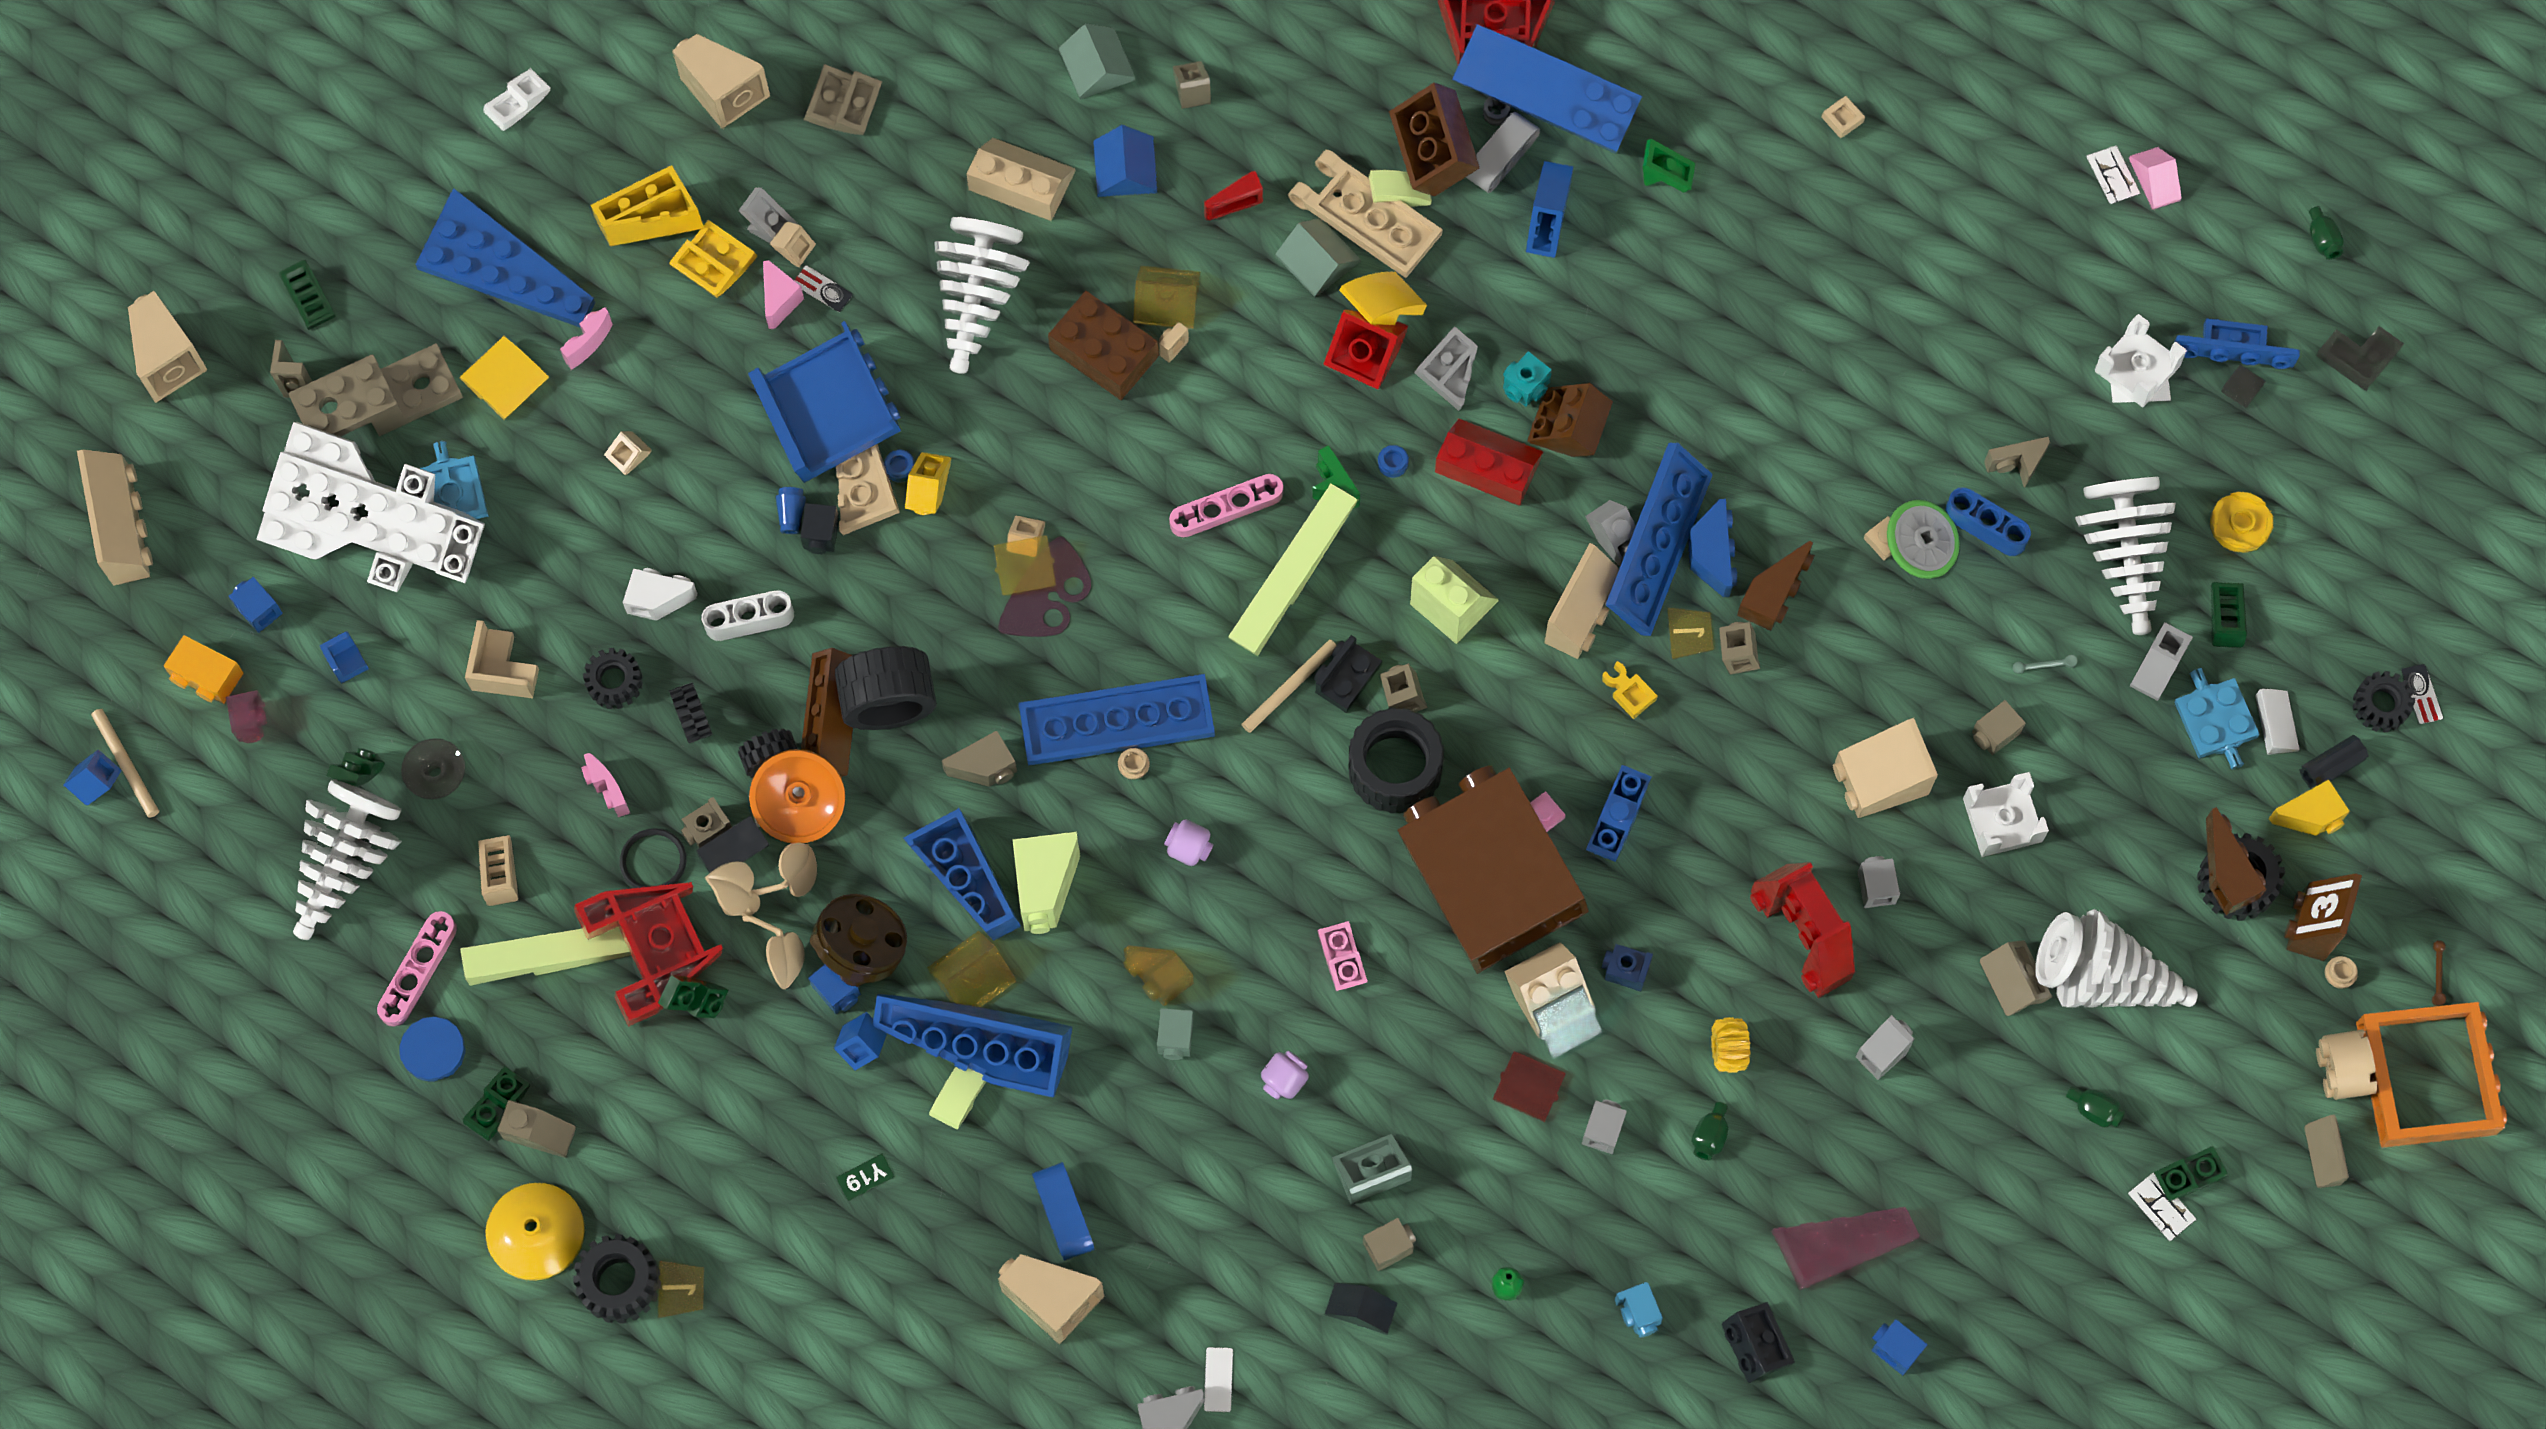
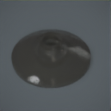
[401,738,465,800]

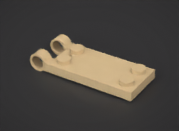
[1288,150,1443,278]

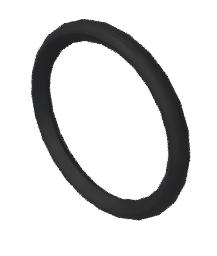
[620,828,687,888]

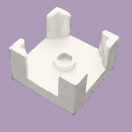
[2095,314,2187,407]
[1963,772,2049,857]

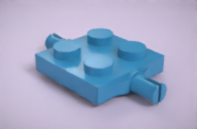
[420,441,489,519]
[2174,668,2259,770]

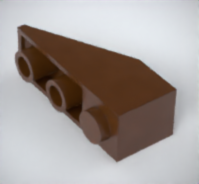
[1737,541,1815,631]
[2206,807,2266,915]

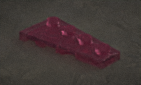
[1772,1207,1920,1291]

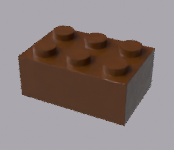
[1389,82,1480,197]
[1048,291,1159,400]

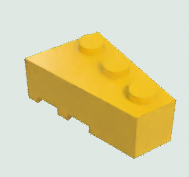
[591,165,704,246]

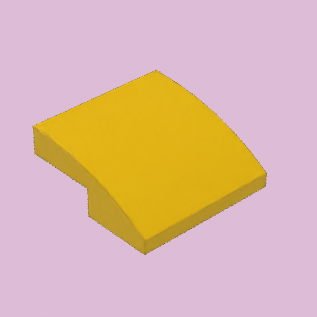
[669,220,757,298]
[1339,272,1427,325]
[460,336,549,420]

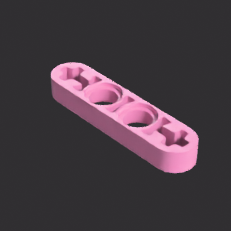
[1169,474,1283,537]
[377,911,457,1027]

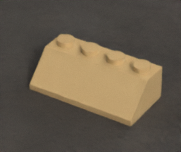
[77,450,153,585]

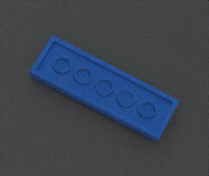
[1606,443,1713,636]
[1019,674,1215,766]

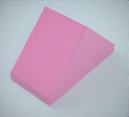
[2129,147,2181,210]
[763,261,804,329]

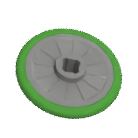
[1887,500,1960,579]

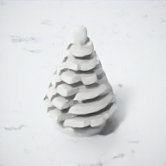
[934,217,1030,374]
[2075,477,2175,636]
[293,779,402,940]
[2036,909,2198,1008]

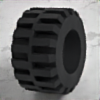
[2197,833,2285,921]
[573,1234,661,1324]

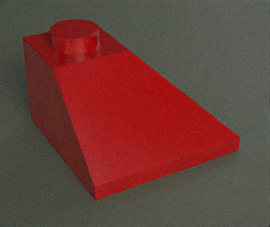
[1323,310,1408,389]

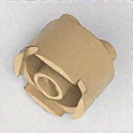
[2316,1029,2377,1100]

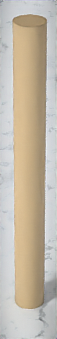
[1242,639,1337,733]
[91,709,159,818]

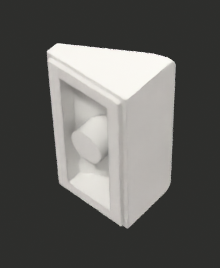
[2255,689,2299,755]

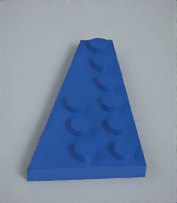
[415,188,595,328]

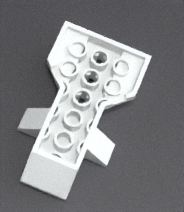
[256,422,485,592]

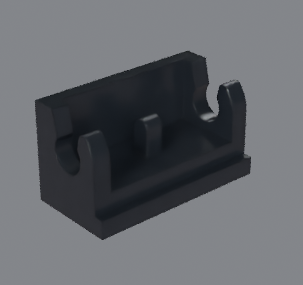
[696,816,769,873]

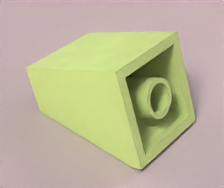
[1410,556,1498,644]
[1013,832,1080,934]

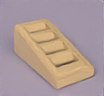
[478,835,518,906]

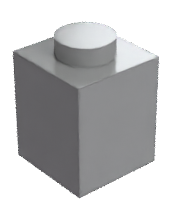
[1858,856,1900,908]
[1582,1100,1627,1155]

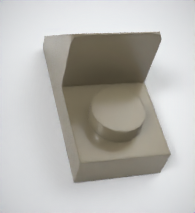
[1984,437,2050,487]

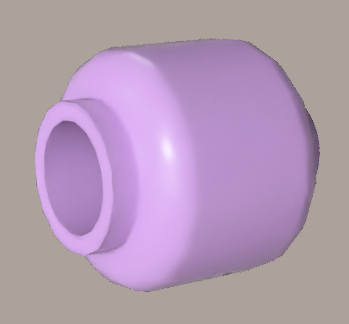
[1164,819,1213,866]
[1261,1050,1309,1100]

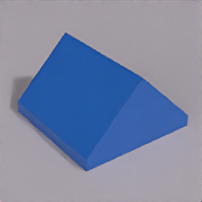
[1094,125,1157,197]

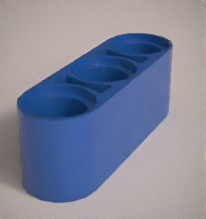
[1945,488,2031,556]
[1032,1162,1095,1261]

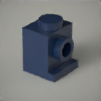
[1601,944,1653,992]

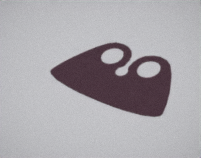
[998,536,1091,637]

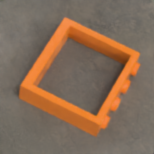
[2356,1002,2507,1148]

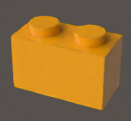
[164,635,244,704]

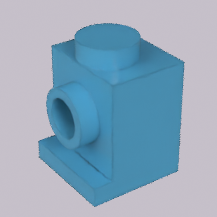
[1615,1282,1663,1338]

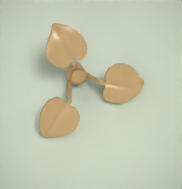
[705,843,817,989]

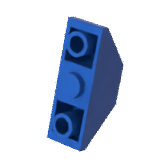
[1688,499,1737,597]
[1586,765,1652,862]

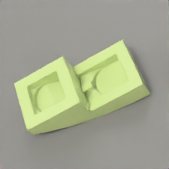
[1369,170,1431,207]
[929,1067,986,1130]

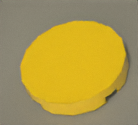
[2210,491,2273,553]

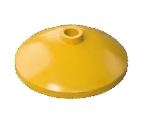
[486,1183,585,1281]

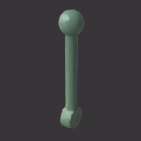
[2013,655,2077,674]

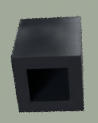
[800,503,839,554]

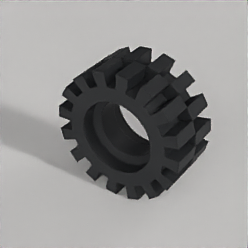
[583,648,643,709]
[2352,671,2415,732]
[669,682,713,744]
[738,728,798,778]

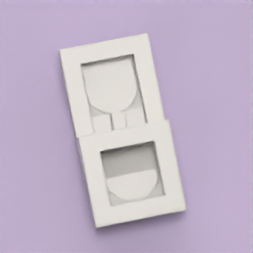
[484,69,550,131]

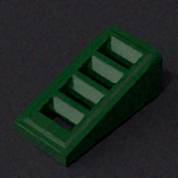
[279,260,336,330]
[2211,582,2247,648]

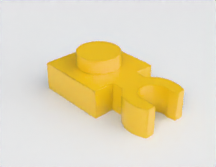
[1602,661,1658,719]

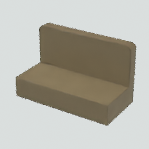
[270,340,313,398]
[1980,940,2052,1016]

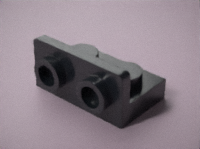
[1314,635,1382,713]
[1722,1302,1795,1383]

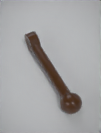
[2432,940,2446,1006]

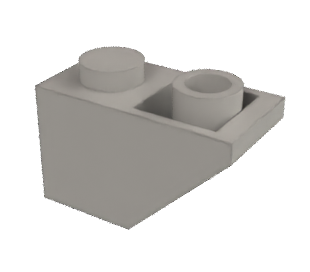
[1585,500,1636,567]
[2130,622,2193,701]
[1856,1015,1915,1080]
[1137,1386,1204,1429]

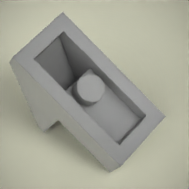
[739,187,799,243]

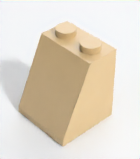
[672,34,770,129]
[128,291,207,403]
[1833,718,1938,818]
[998,1254,1104,1345]

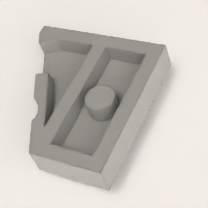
[1414,326,1478,411]

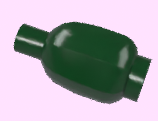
[2309,206,2344,260]
[2066,1086,2126,1128]
[1692,1102,1729,1161]

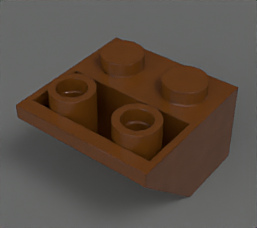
[1527,383,1613,457]

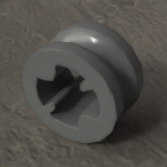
[1483,97,1510,126]

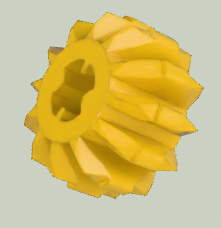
[1711,1017,1751,1073]

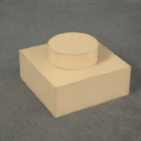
[1822,96,1865,138]
[1159,322,1189,363]
[1863,516,1892,560]

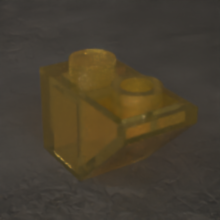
[1123,945,1194,1007]

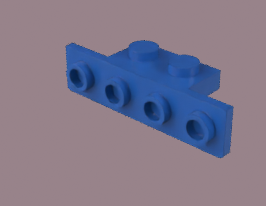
[2174,319,2300,369]

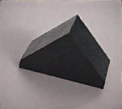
[1325,1283,1397,1335]

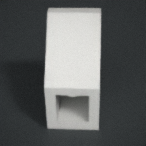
[623,568,697,621]

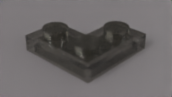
[2316,326,2404,391]

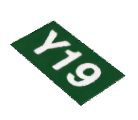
[836,1153,894,1201]

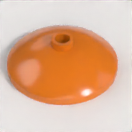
[749,749,845,843]

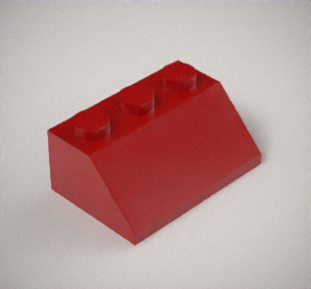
[1435,418,1544,506]

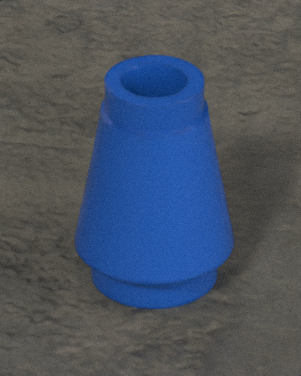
[775,487,806,534]

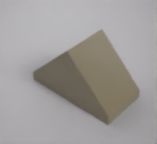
[1173,61,1211,109]

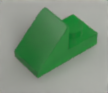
[1643,139,1696,193]
[1312,445,1360,509]

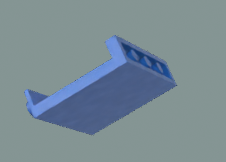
[748,321,902,483]

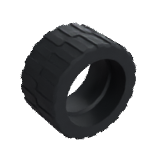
[835,646,937,730]
[1348,707,1444,813]

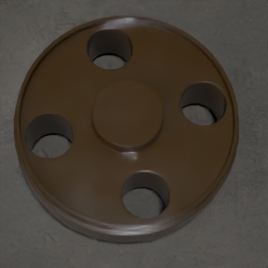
[810,894,907,987]

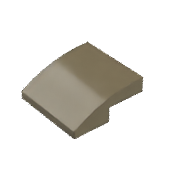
[804,64,882,135]

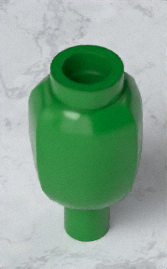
[1491,1267,1524,1301]

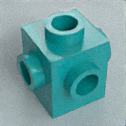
[1503,351,1552,407]

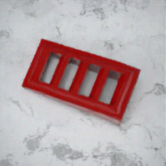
[1204,170,1263,221]

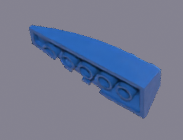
[873,994,1073,1097]

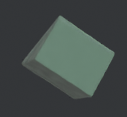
[1059,24,1135,100]
[1276,218,1361,298]
[1332,1134,1412,1204]

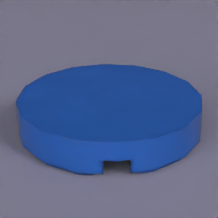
[399,1017,466,1082]

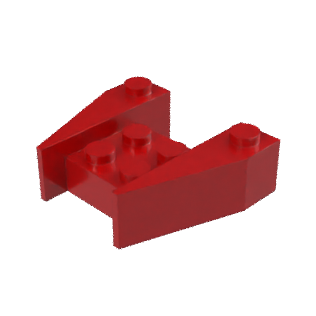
[1438,0,1555,65]
[1750,862,1855,998]
[574,882,723,1027]

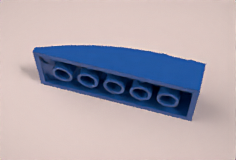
[1452,24,1642,154]

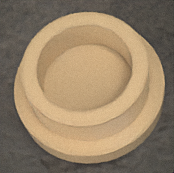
[1118,748,1150,779]
[2325,956,2358,989]

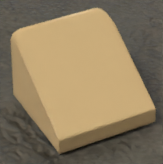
[770,222,816,267]
[604,431,652,475]
[1007,516,1045,557]

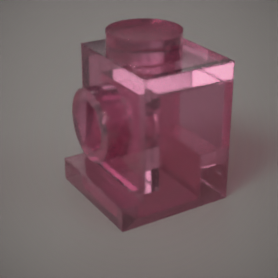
[226,690,267,743]

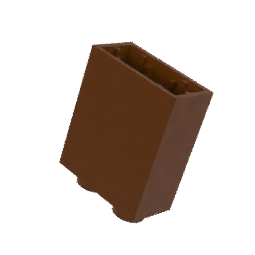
[1397,766,1589,974]

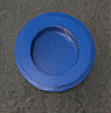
[1378,445,1409,478]
[884,450,915,482]

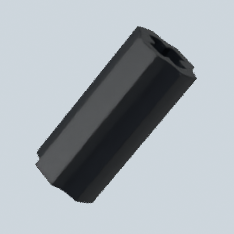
[2299,735,2369,789]

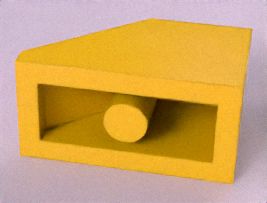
[905,452,952,515]
[2269,780,2350,836]

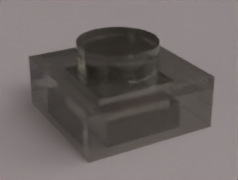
[2221,365,2266,409]

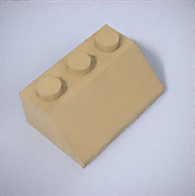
[967,138,1075,221]
[1545,543,1619,659]

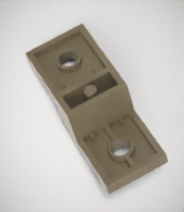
[288,343,463,437]

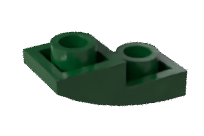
[327,748,385,787]
[658,975,729,1018]
[463,1066,530,1141]
[2154,1146,2229,1202]

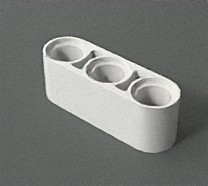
[702,590,794,641]

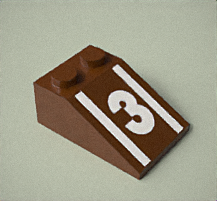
[2284,873,2362,962]

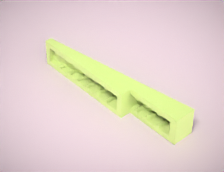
[1228,484,1358,656]
[460,927,632,986]

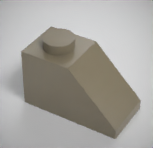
[942,731,1017,787]
[498,1100,576,1158]

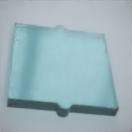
[1533,986,1602,1059]

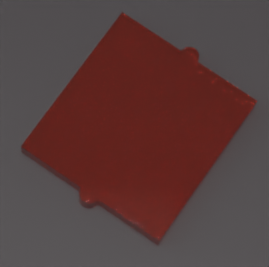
[1493,1051,1566,1122]

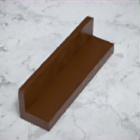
[801,648,853,777]

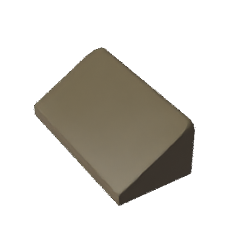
[2305,1115,2349,1188]

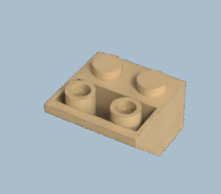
[1504,942,1595,1038]

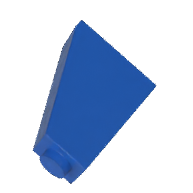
[1526,161,1574,258]

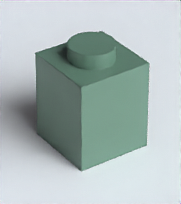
[1157,1008,1193,1060]

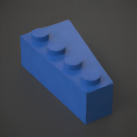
[903,808,1021,941]

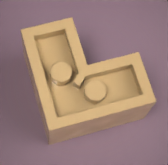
[465,620,539,698]

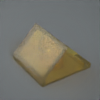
[1133,266,1201,329]
[927,931,1016,1007]

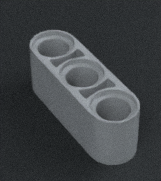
[1466,112,1540,193]

